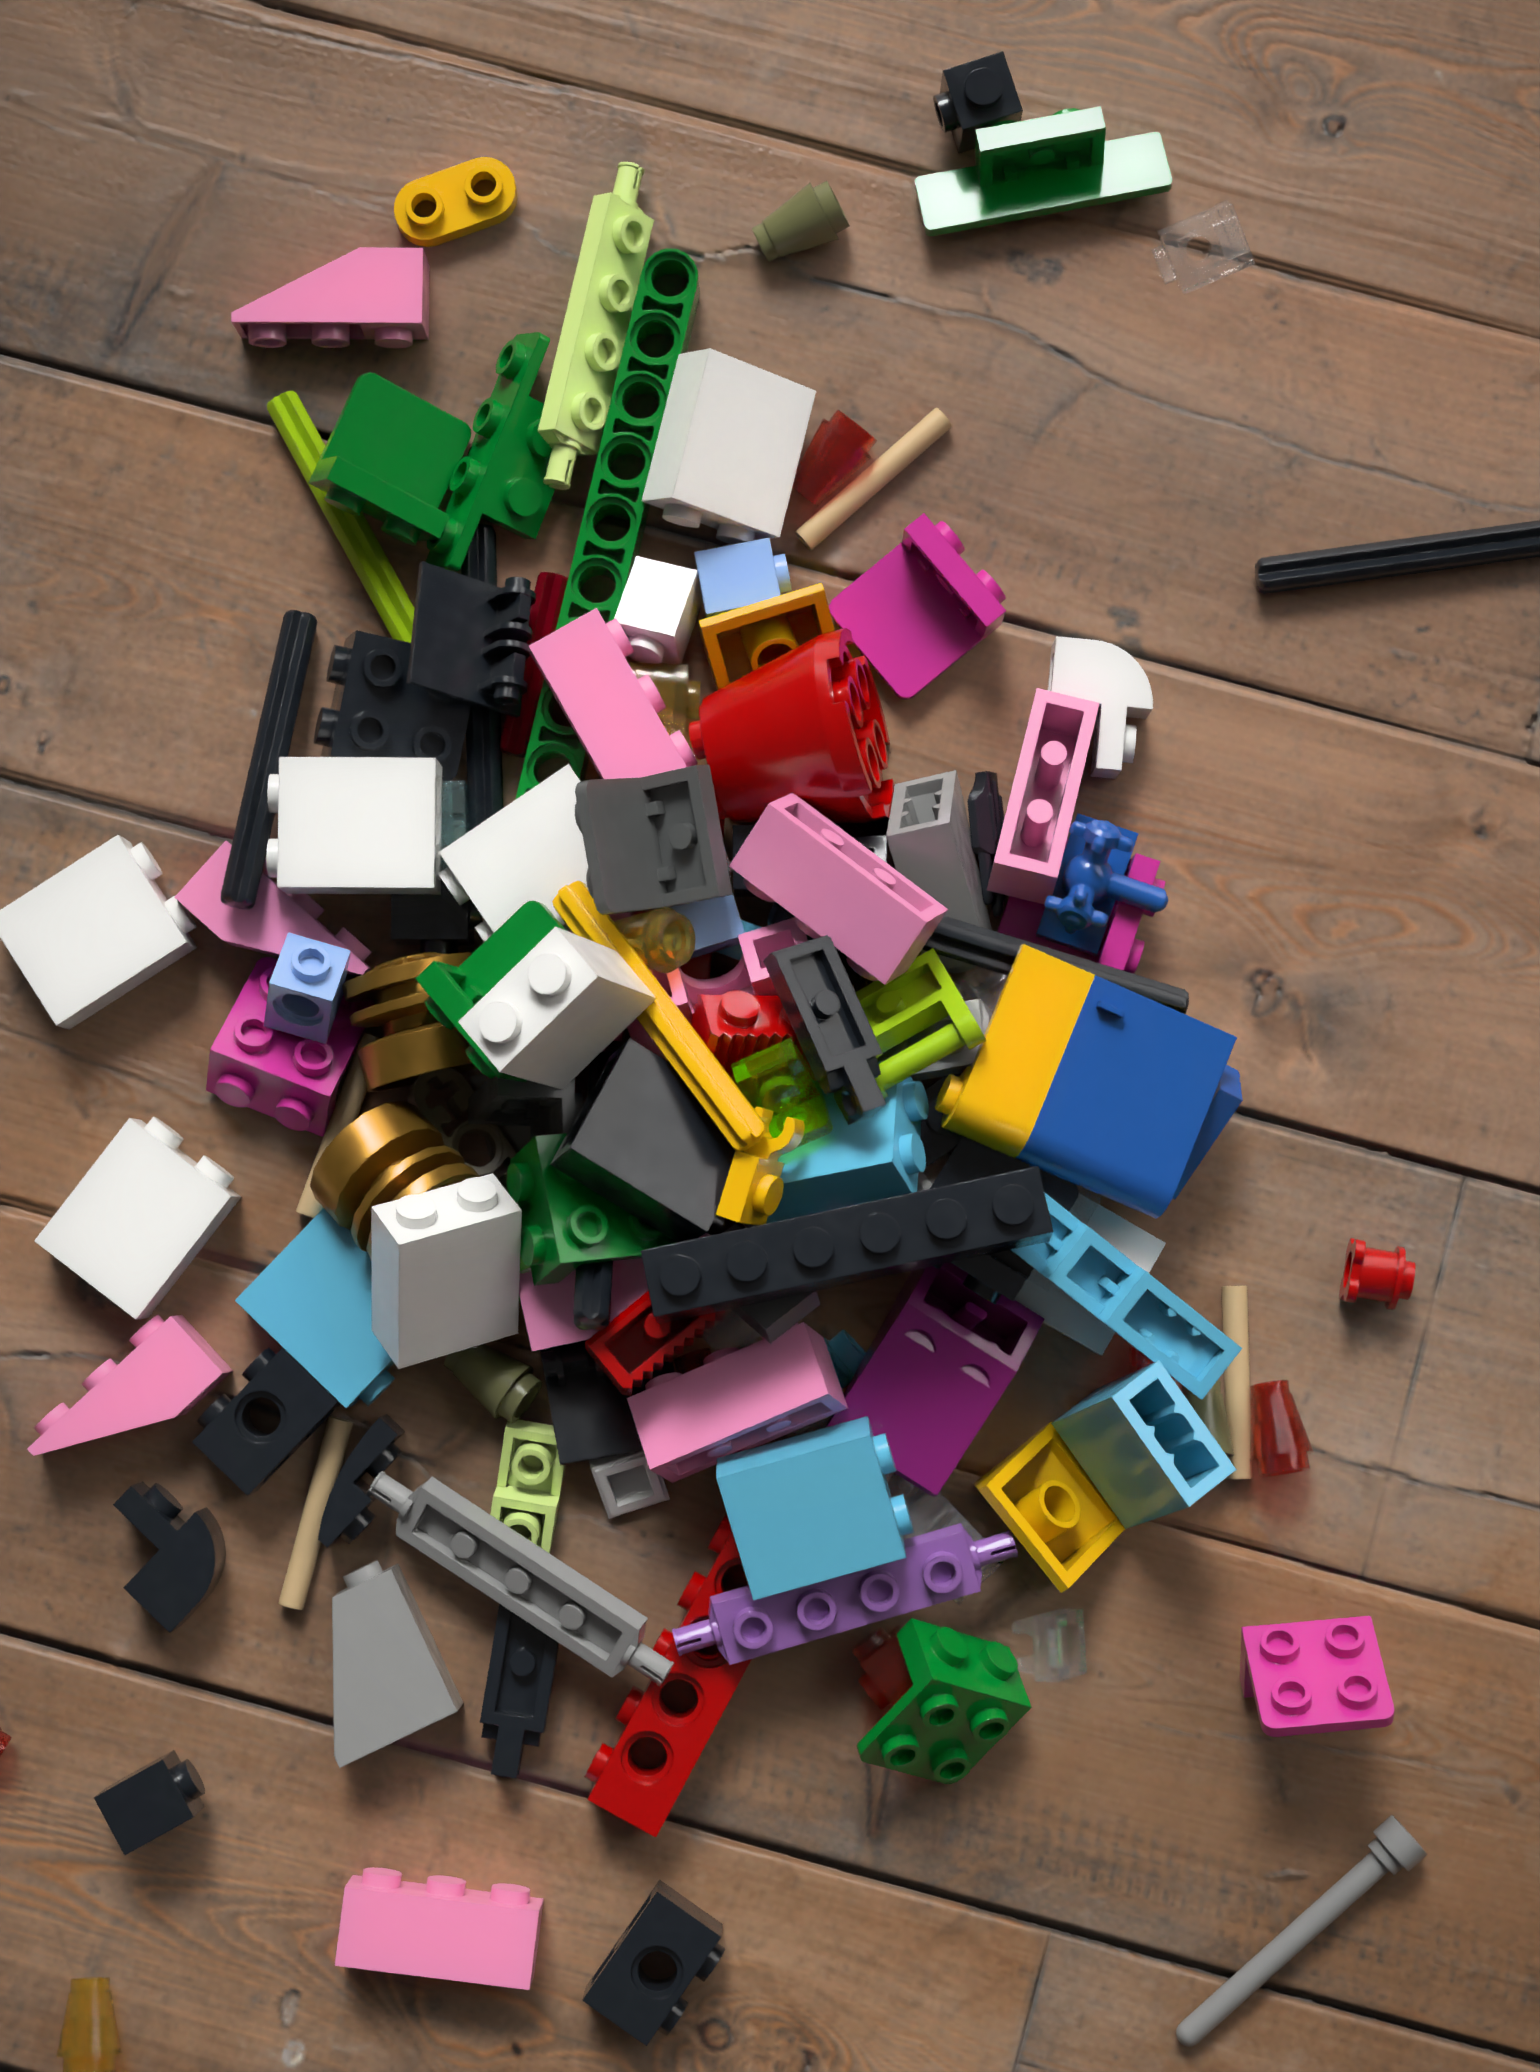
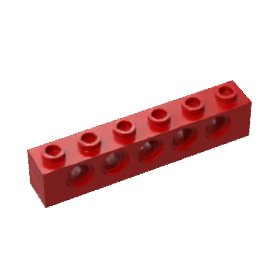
[584,1514,752,1837]

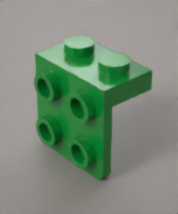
[308,372,471,545]
[415,901,567,1083]
[507,1133,677,1286]
[857,1618,1032,1784]

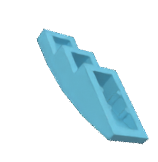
[1011,1192,1242,1400]

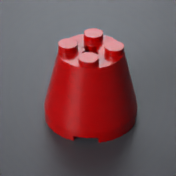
[689,628,895,824]

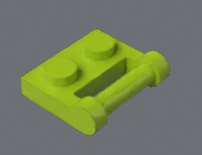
[855,948,987,1099]

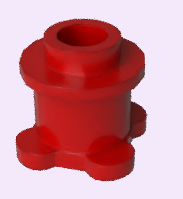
[1339,1238,1416,1310]

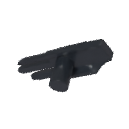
[967,771,1005,917]

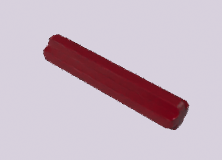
[499,572,568,758]

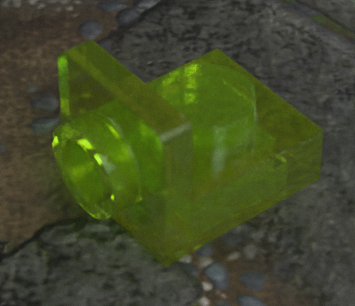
[731,1038,833,1148]

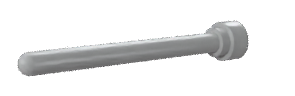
[1176,1815,1428,2047]

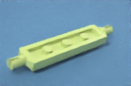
[538,162,654,490]

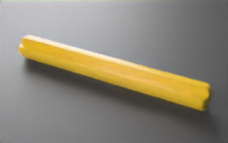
[552,881,767,1152]

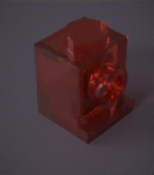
[851,1625,913,1710]

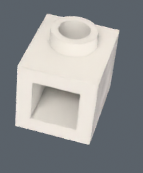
[614,556,703,666]

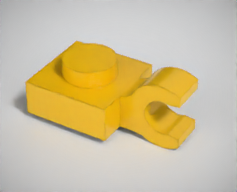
[716,1107,805,1225]

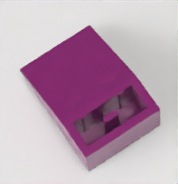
[825,1263,1045,1498]

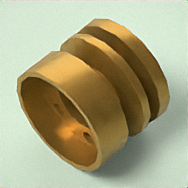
[342,952,478,1092]
[310,1101,481,1261]

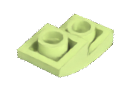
[490,1419,566,1554]

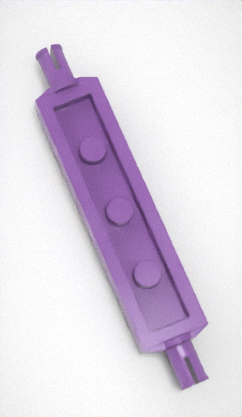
[672,1523,1018,1665]

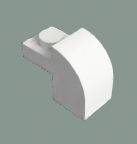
[1048,636,1153,779]

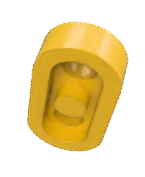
[394,157,518,247]

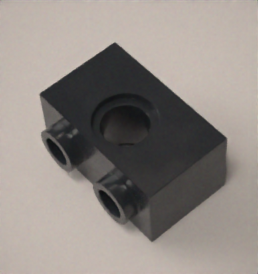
[192,1347,341,1496]
[582,1879,725,2046]

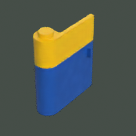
[935,944,1237,1219]

